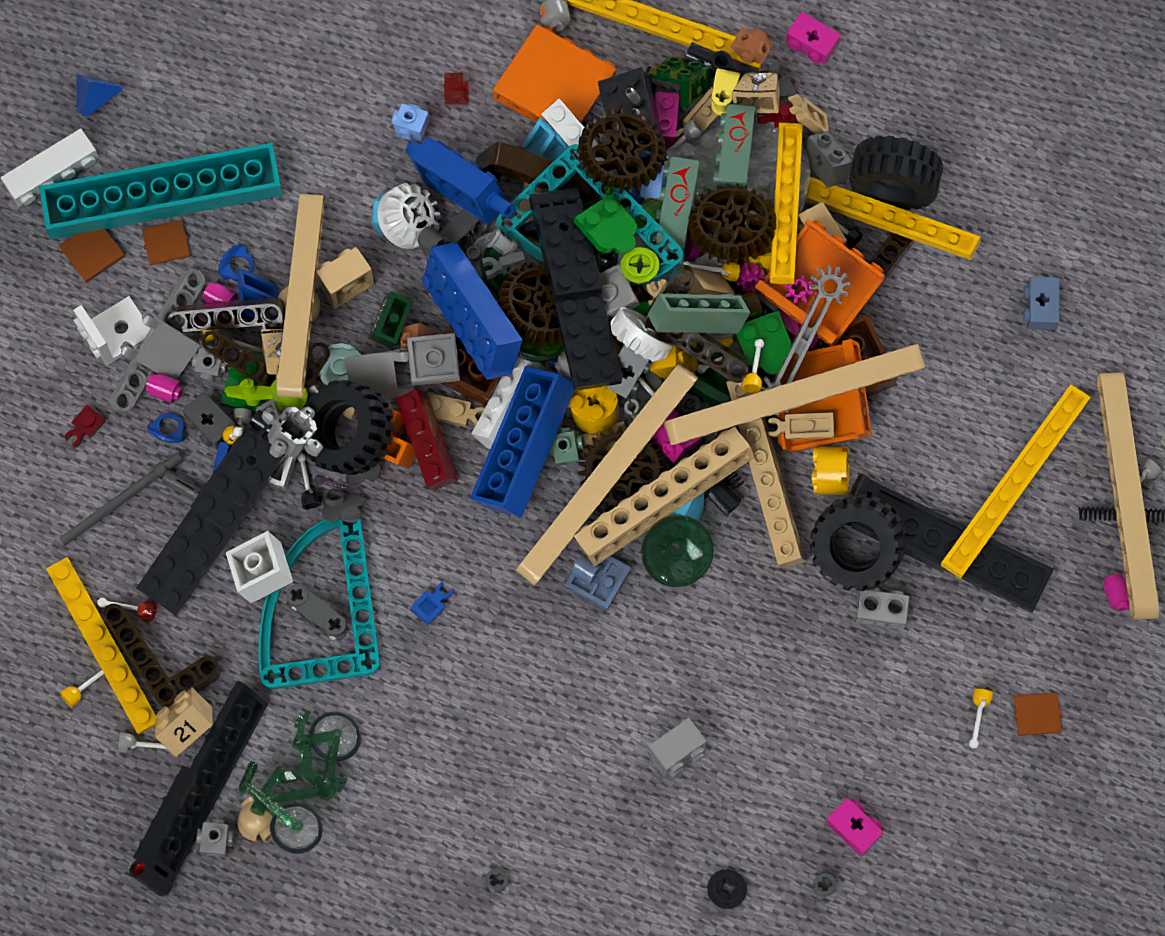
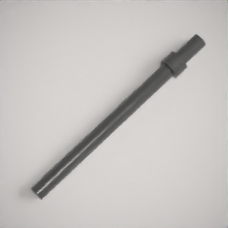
[60,452,183,545]

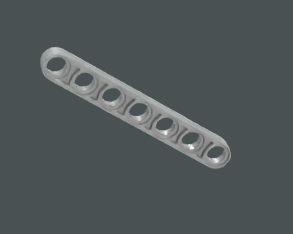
[110,270,205,412]

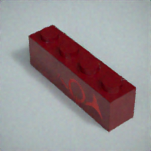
[395,389,458,489]

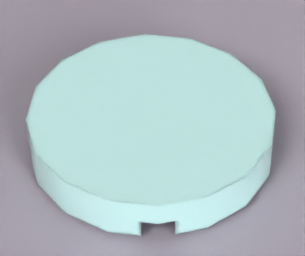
[318,343,361,385]

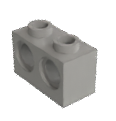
[855,587,909,630]

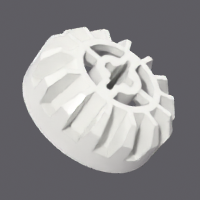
[377,183,441,249]
[611,307,675,362]

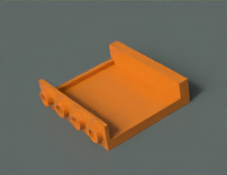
[493,24,616,137]
[755,219,885,347]
[770,339,872,453]

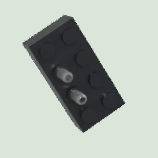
[598,67,668,173]

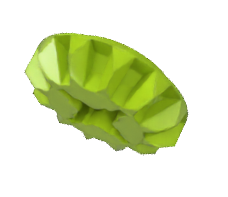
[621,247,659,285]

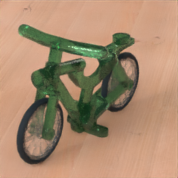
[236,710,361,854]

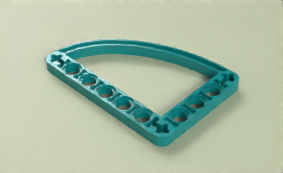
[497,144,685,286]
[258,519,380,690]

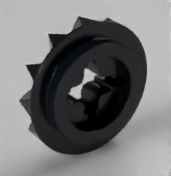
[707,869,747,909]

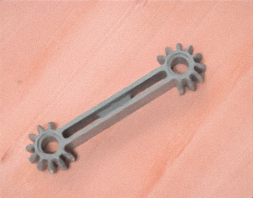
[761,265,851,415]

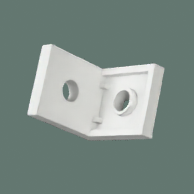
[73,296,150,366]

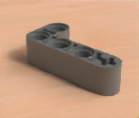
[418,209,499,258]

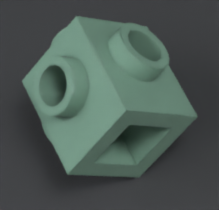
[550,427,585,465]

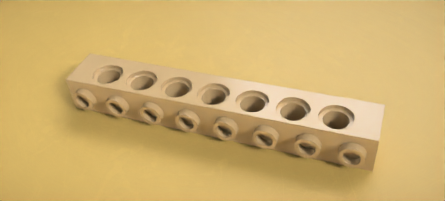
[726,381,806,569]
[574,426,755,567]

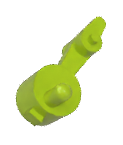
[225,379,308,412]

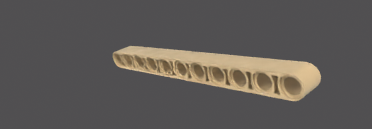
[277,194,324,398]
[664,344,925,446]
[516,363,698,586]
[1097,372,1159,620]

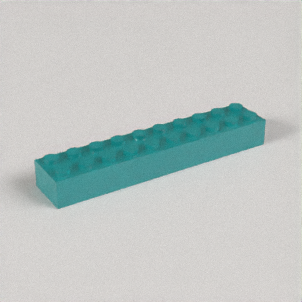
[39,143,283,240]

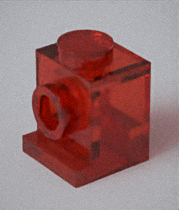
[444,73,469,105]

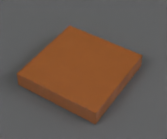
[59,229,125,283]

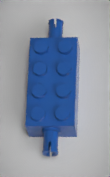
[406,137,515,225]

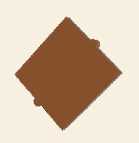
[142,220,190,265]
[1014,693,1062,736]

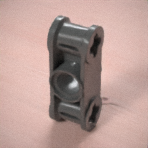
[286,584,347,641]

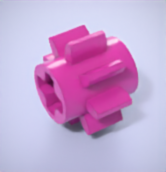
[736,263,765,292]
[784,275,814,305]

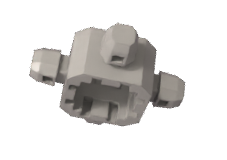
[261,407,323,458]

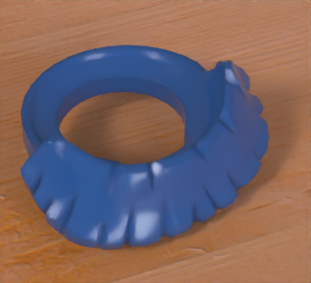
[218,244,255,282]
[147,413,186,443]

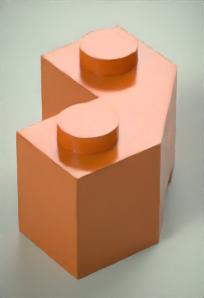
[382,407,416,469]

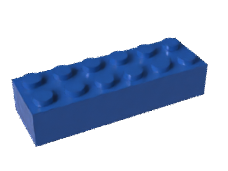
[422,242,523,380]
[470,366,574,518]

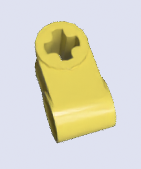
[711,68,740,116]

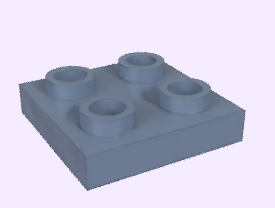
[565,553,631,611]

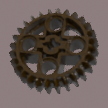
[577,108,666,194]
[688,183,777,265]
[497,261,562,348]
[578,426,667,512]

